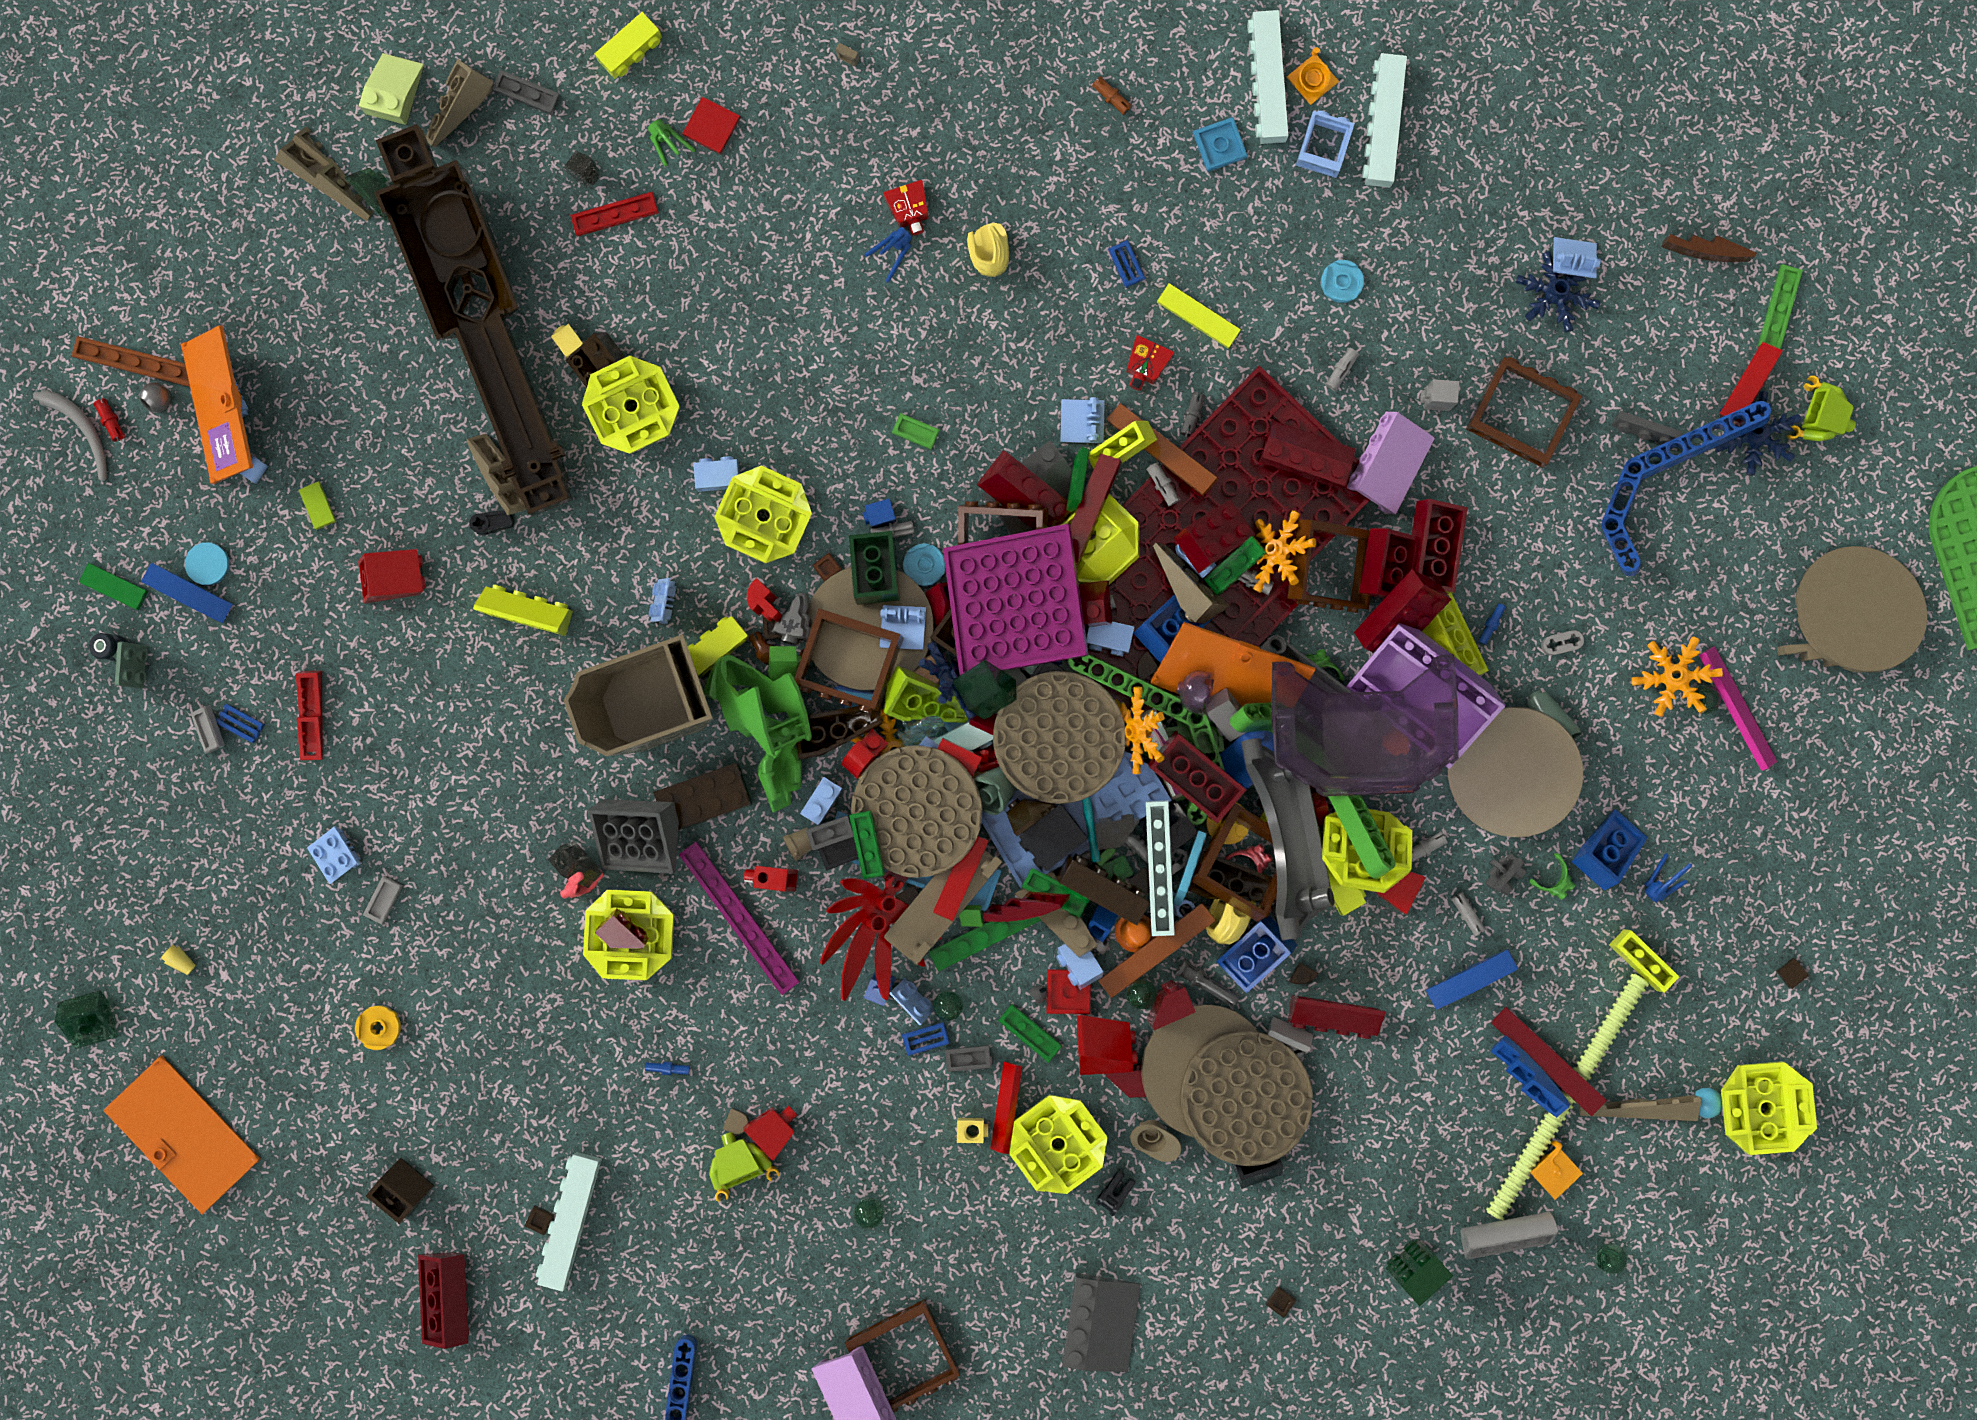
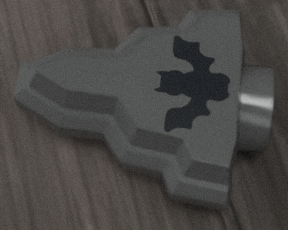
[772,592,811,646]

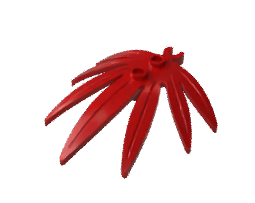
[820,875,942,1001]

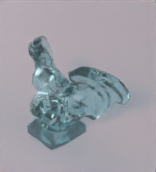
[897,716,945,746]

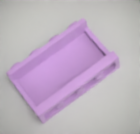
[1347,412,1435,514]
[811,1346,896,1420]

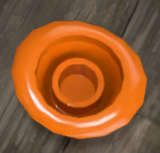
[1114,914,1156,953]

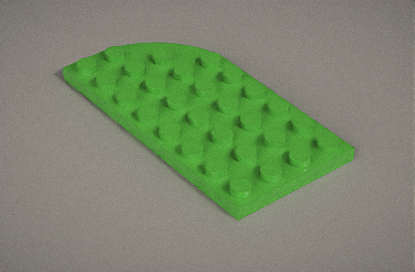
[1929,466,1977,650]

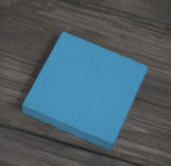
[1193,117,1248,172]

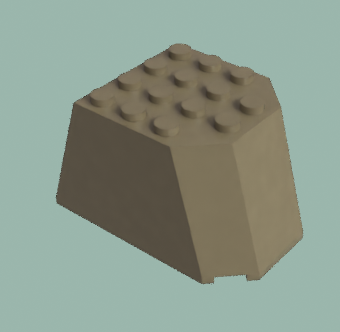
[563,634,713,756]

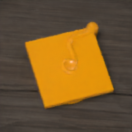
[1287,47,1339,105]
[1530,1140,1583,1200]

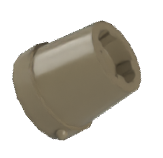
[782,827,812,862]

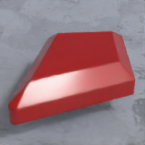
[976,743,999,772]

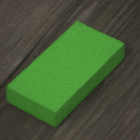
[892,413,940,450]

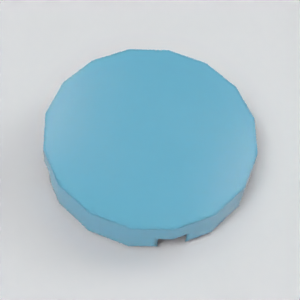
[1321,260,1364,303]
[185,543,230,586]
[903,543,946,587]

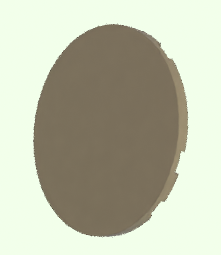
[1795,546,1927,673]
[805,567,934,692]
[993,671,1126,804]
[1448,707,1583,837]
[851,745,983,878]
[1141,1005,1258,1137]
[1181,1031,1313,1166]

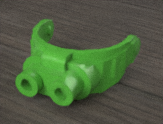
[1305,649,1345,682]
[1529,853,1576,900]

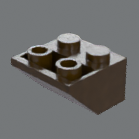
[566,332,626,388]
[366,1158,435,1224]

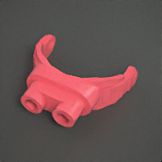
[1225,844,1273,873]
[560,870,604,899]

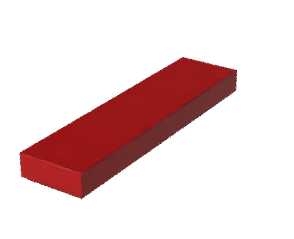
[570,192,659,237]
[933,836,989,922]
[990,1062,1022,1154]

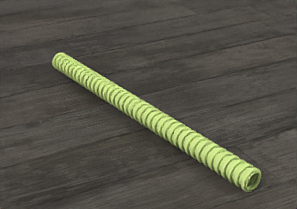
[1486,974,1649,1220]

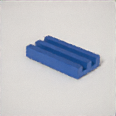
[1108,240,1145,288]
[216,703,265,743]
[902,1022,950,1056]

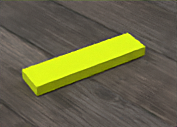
[1157,283,1241,349]

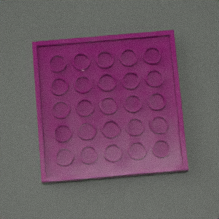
[943,524,1089,678]

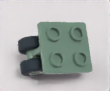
[89,633,148,688]

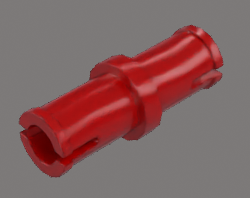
[93,398,126,442]

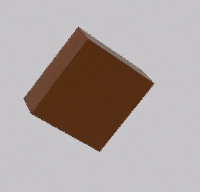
[812,553,842,582]

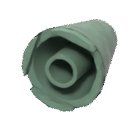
[1527,690,1582,740]
[974,766,1017,815]

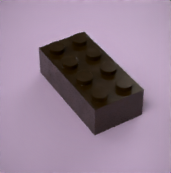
[653,763,753,831]
[1056,853,1150,925]

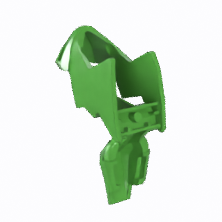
[704,655,812,812]

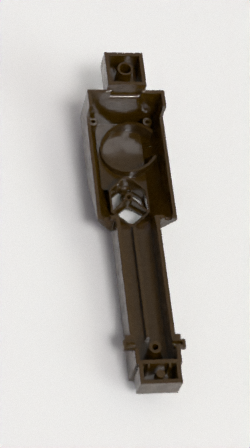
[374,124,573,516]

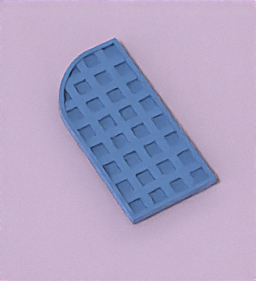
[982,751,1172,889]

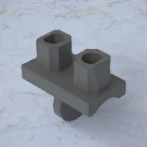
[1485,853,1527,895]

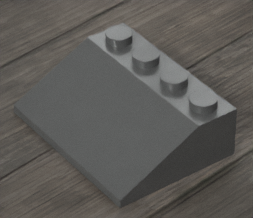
[982,441,1085,535]
[588,799,679,874]
[1062,1273,1141,1372]

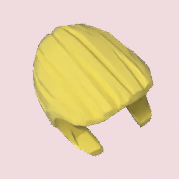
[967,223,1009,277]
[1206,899,1256,945]

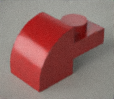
[747,578,782,622]
[841,729,888,779]

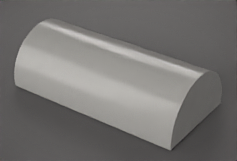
[1461,1212,1558,1260]

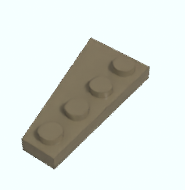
[1015,871,1098,958]

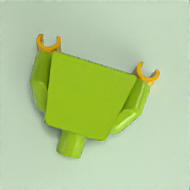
[1786,376,1856,442]
[709,1132,779,1202]

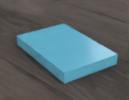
[1173,831,1206,906]

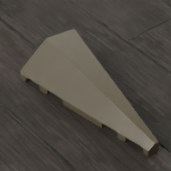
[274,126,374,221]
[1579,1095,1701,1121]

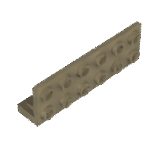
[884,851,1002,965]

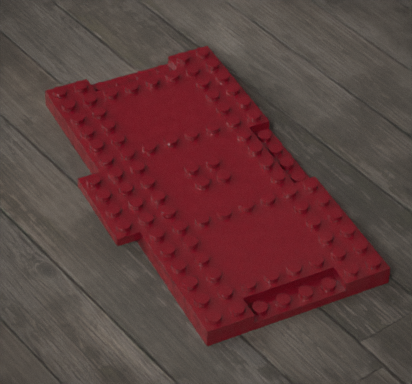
[1067,365,1370,713]

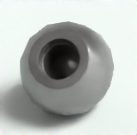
[139,382,171,413]

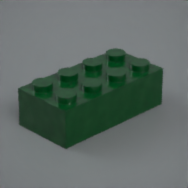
[1385,1239,1453,1307]

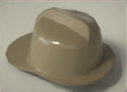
[1130,1120,1181,1162]

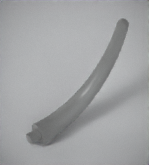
[33,389,107,481]

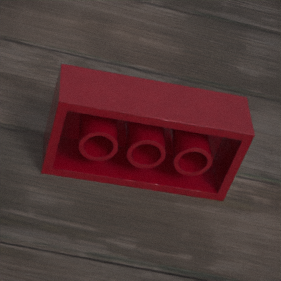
[1412,499,1468,594]
[1354,569,1452,653]
[1148,731,1246,824]

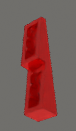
[1720,342,1783,426]
[296,670,323,760]

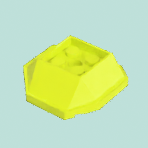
[582,356,680,454]
[714,465,812,564]
[1060,494,1140,585]
[1322,809,1412,893]
[583,890,675,980]
[1721,1061,1817,1155]
[1010,1094,1107,1194]

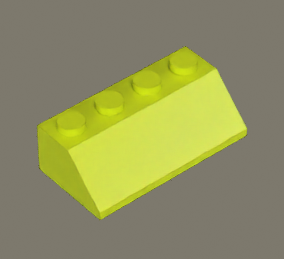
[473,585,573,636]
[1422,593,1489,675]

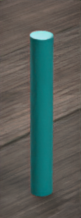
[1082,796,1101,862]

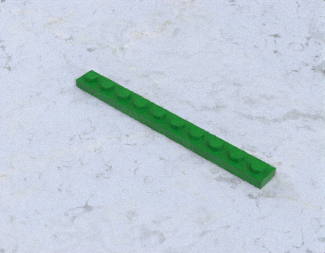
[929,855,1133,972]

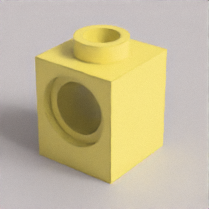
[551,324,583,358]
[957,1118,988,1143]

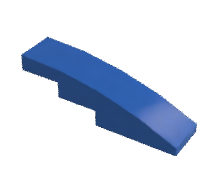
[141,562,233,623]
[1426,949,1518,1010]
[1491,1035,1570,1118]

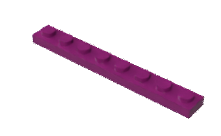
[678,841,800,995]

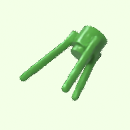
[648,119,695,166]

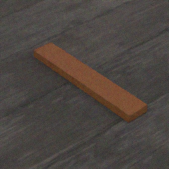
[71,336,190,387]
[1106,403,1218,496]
[1098,902,1216,998]

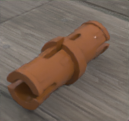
[1092,76,1132,115]

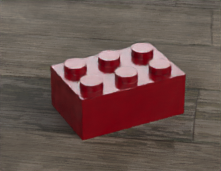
[1174,499,1256,574]
[1359,528,1420,599]

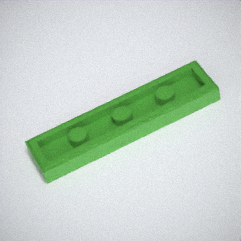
[1757,264,1803,349]

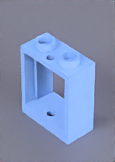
[1296,111,1355,178]

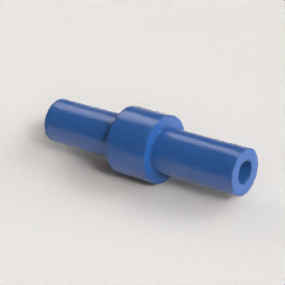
[1478,603,1506,645]
[645,1062,690,1075]

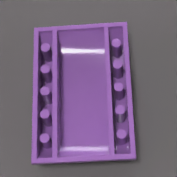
[1346,623,1506,769]

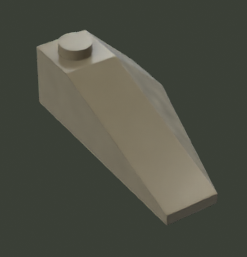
[426,59,493,147]
[1153,543,1230,624]

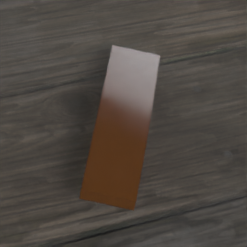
[1661,234,1757,262]

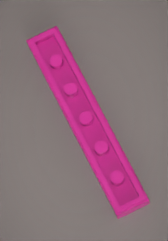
[1699,646,1777,771]

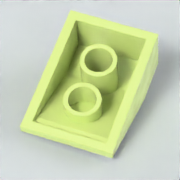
[359,53,424,125]

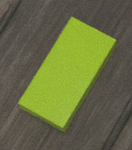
[299,481,337,530]

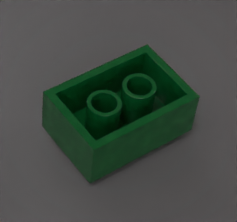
[849,531,900,605]

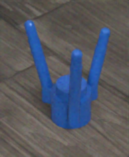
[865,227,912,283]
[1644,853,1692,903]

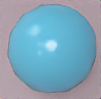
[1695,1088,1723,1119]

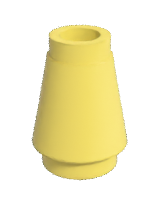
[161,945,196,975]

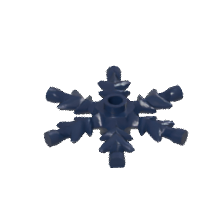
[1515,251,1600,333]
[1714,391,1801,476]
[919,642,984,720]

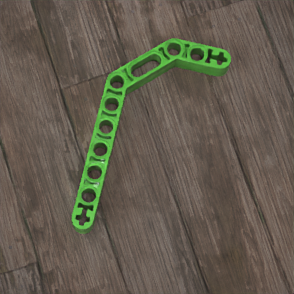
[1067,653,1225,825]
[1230,702,1395,879]

